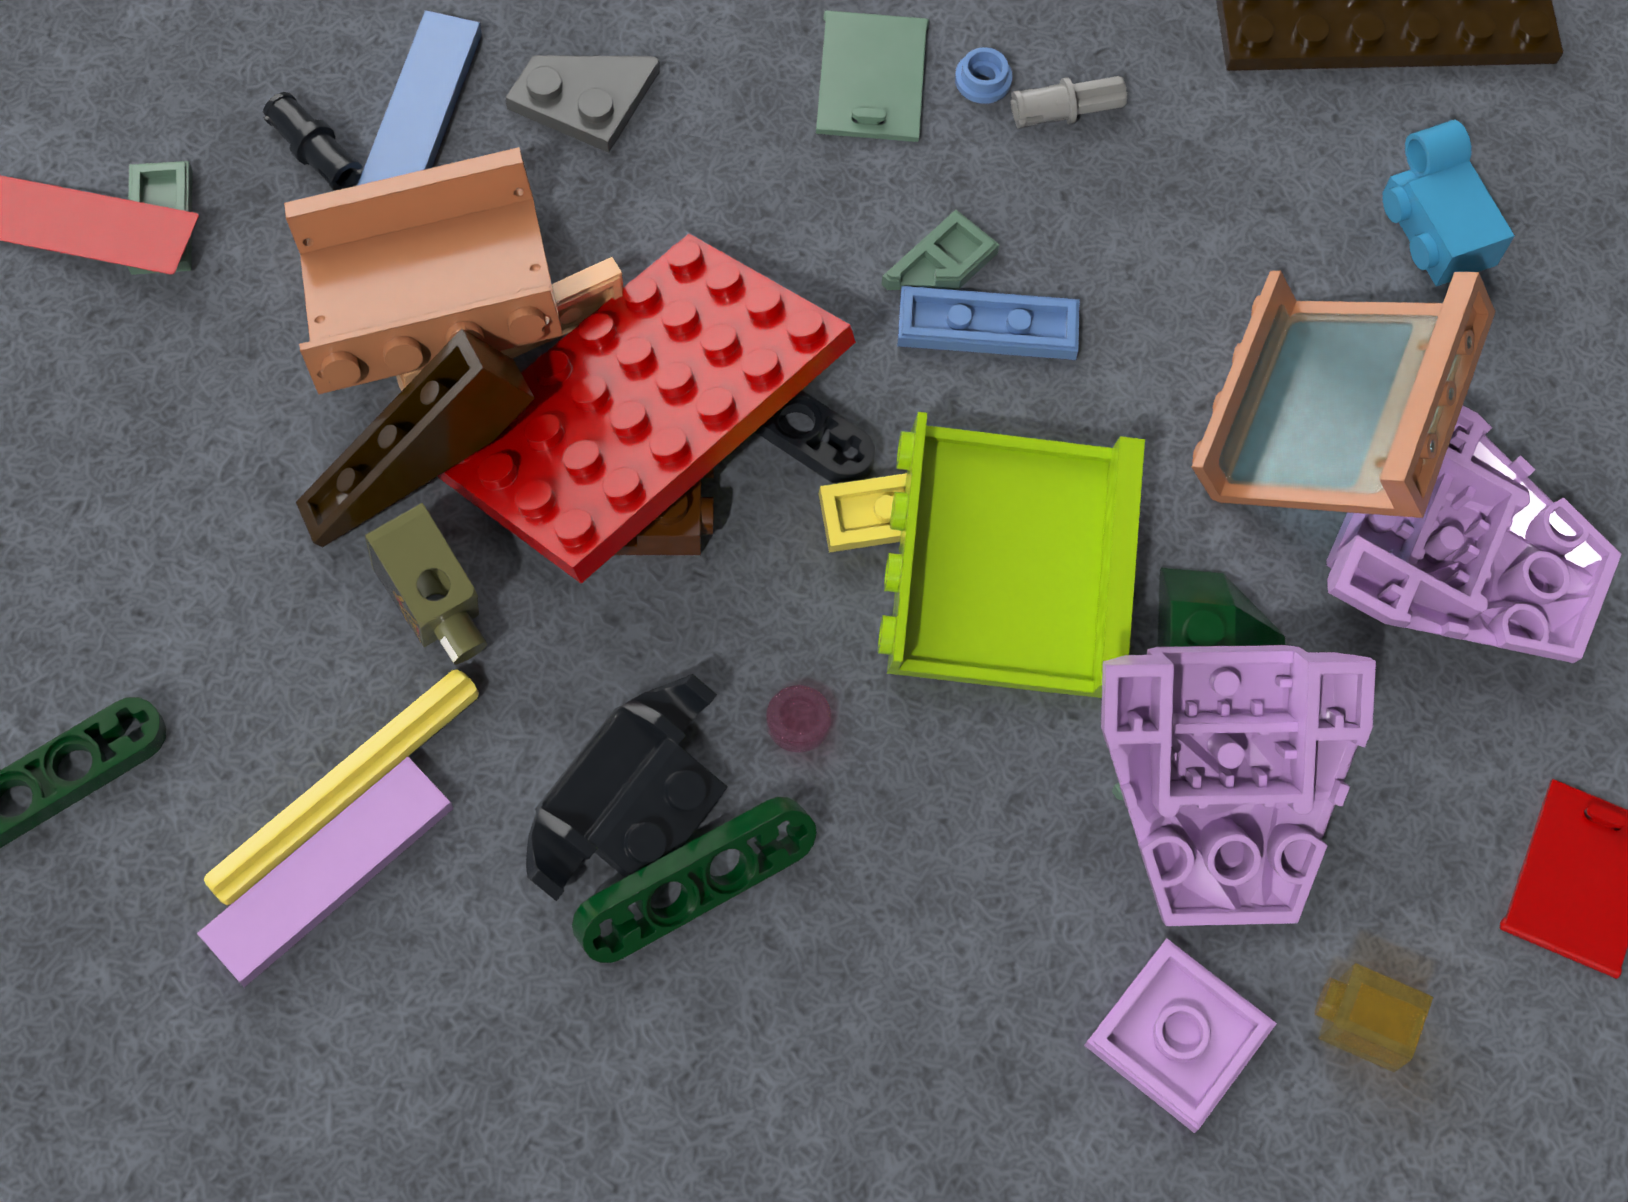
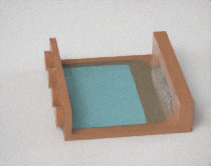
[1191,271,1495,518]

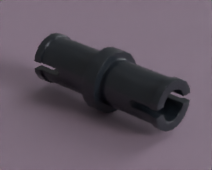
[263,92,363,191]

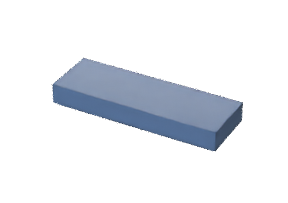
[897,286,1080,360]

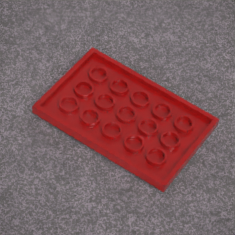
[437,233,856,584]

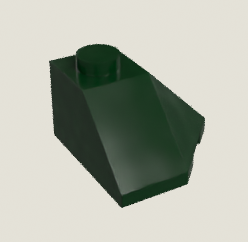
[1158,568,1285,647]

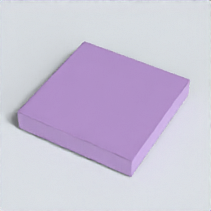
[1084,938,1277,1133]

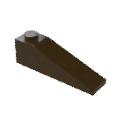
[296,329,535,547]

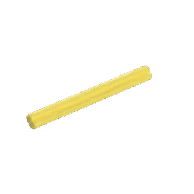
[204,669,479,905]

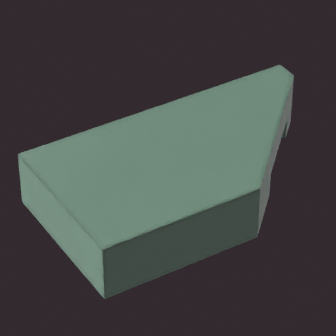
[881,210,1000,290]

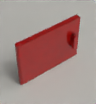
[1499,779,1628,979]

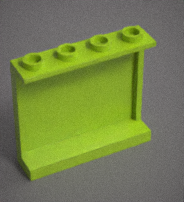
[878,412,1145,698]

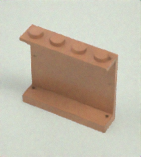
[284,147,563,395]

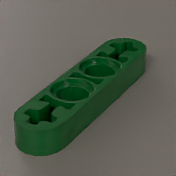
[0,697,167,848]
[572,797,817,963]

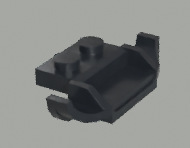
[526,674,728,901]

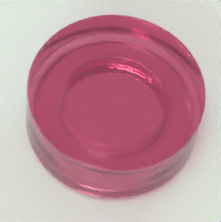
[766,685,831,752]

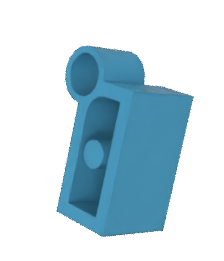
[1382,120,1515,287]

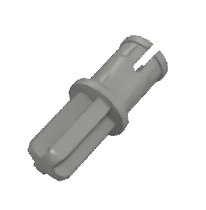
[1011,76,1127,129]

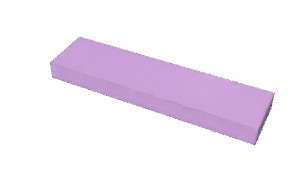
[197,757,453,987]

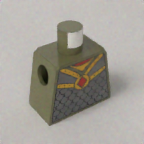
[365,503,487,665]

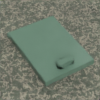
[816,10,929,142]

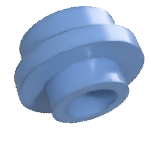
[955,47,1012,104]

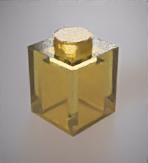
[1315,963,1433,1073]

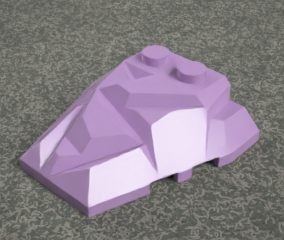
[1326,406,1622,663]
[1101,645,1376,926]

